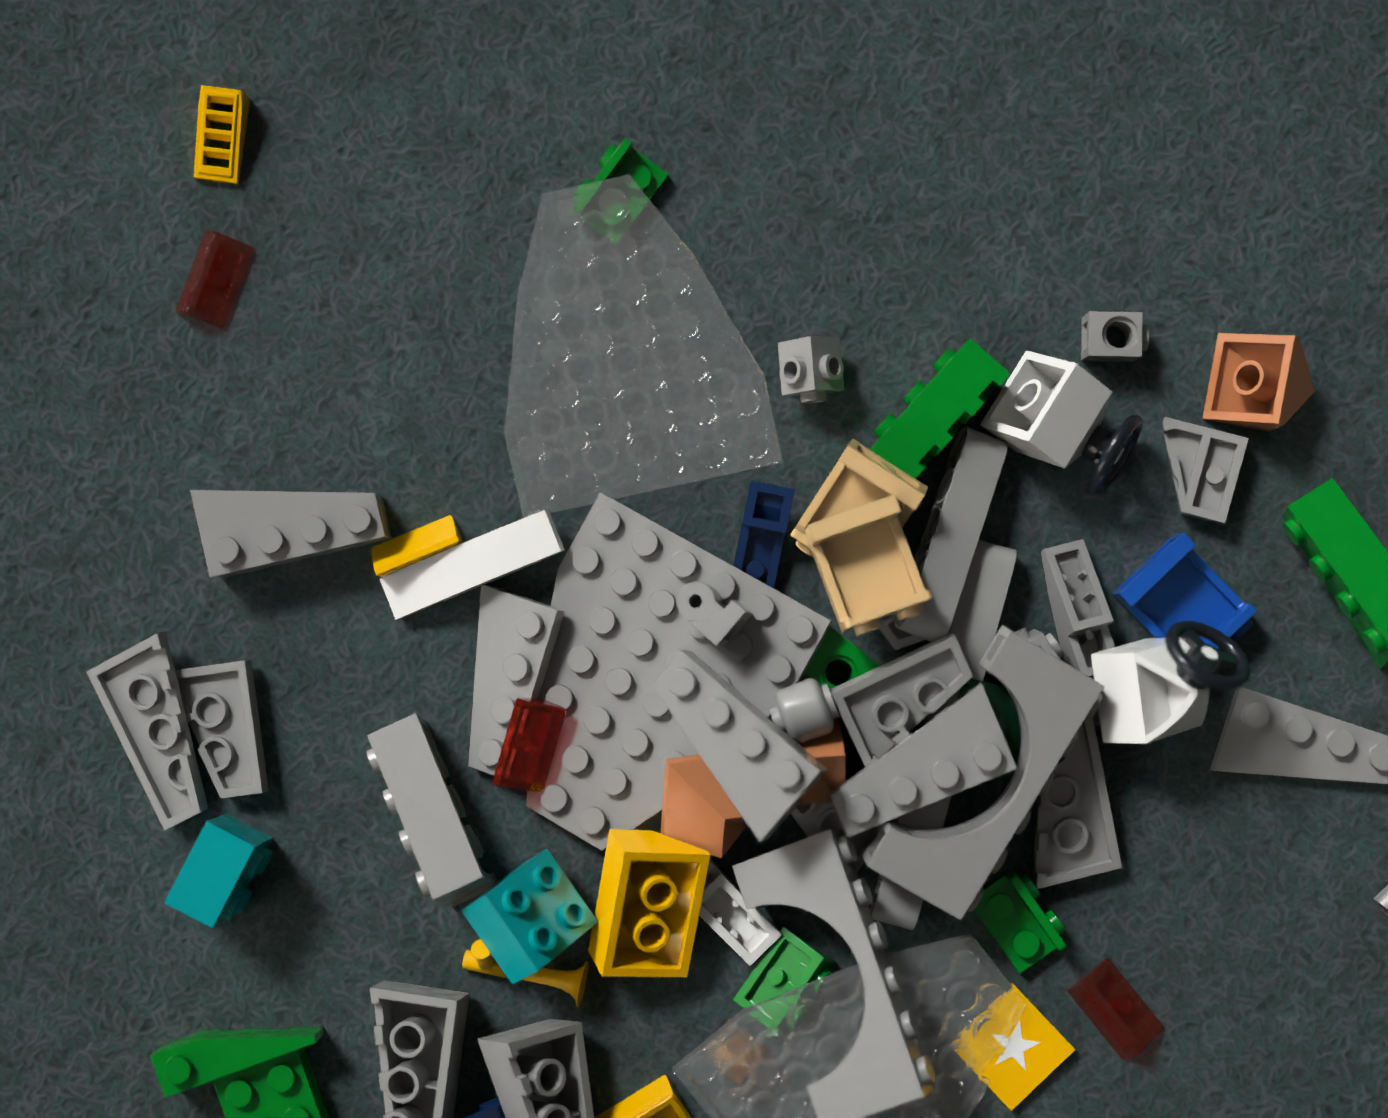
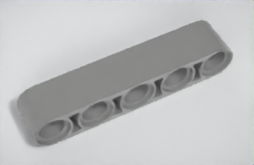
[895,426,1007,642]

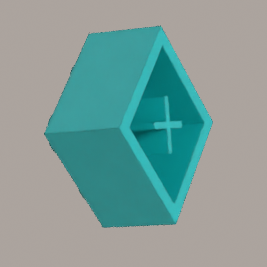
[164,813,273,928]
[461,848,598,985]

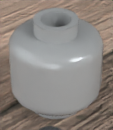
[770,678,840,744]

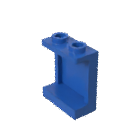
[1111,532,1257,649]

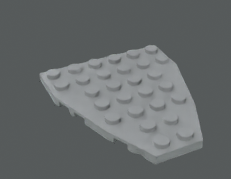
[526,492,833,851]

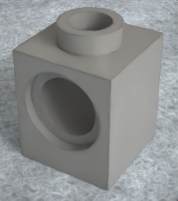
[1081,311,1149,362]

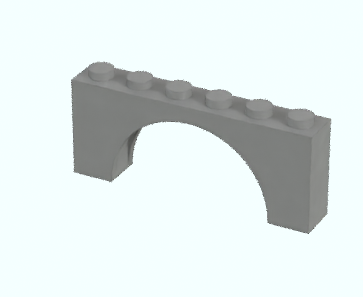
[862,625,1104,920]
[732,829,936,1118]

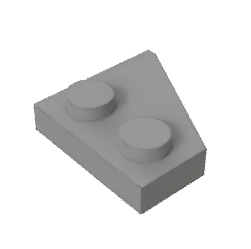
[1162,417,1249,525]

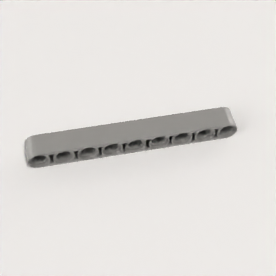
[870,540,1017,930]

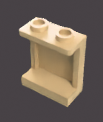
[790,439,928,557]
[804,494,933,637]

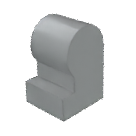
[676,581,753,648]

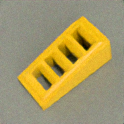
[193,85,250,184]

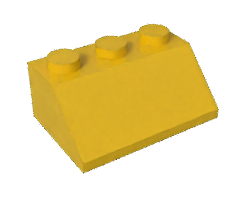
[588,829,710,977]

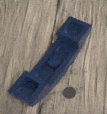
[733,480,795,588]

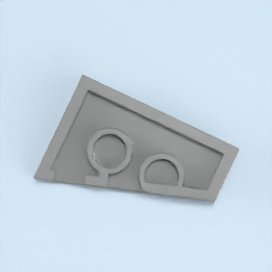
[830,633,973,767]
[175,660,269,798]

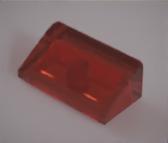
[175,230,254,329]
[493,698,566,792]
[1067,958,1164,1059]

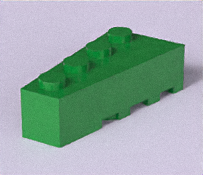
[870,338,1011,479]
[1282,478,1388,669]

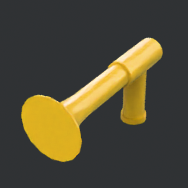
[462,940,589,1007]

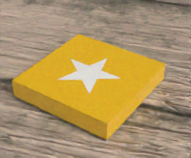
[949,983,1075,1111]

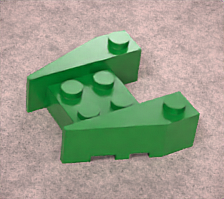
[150,1027,355,1118]

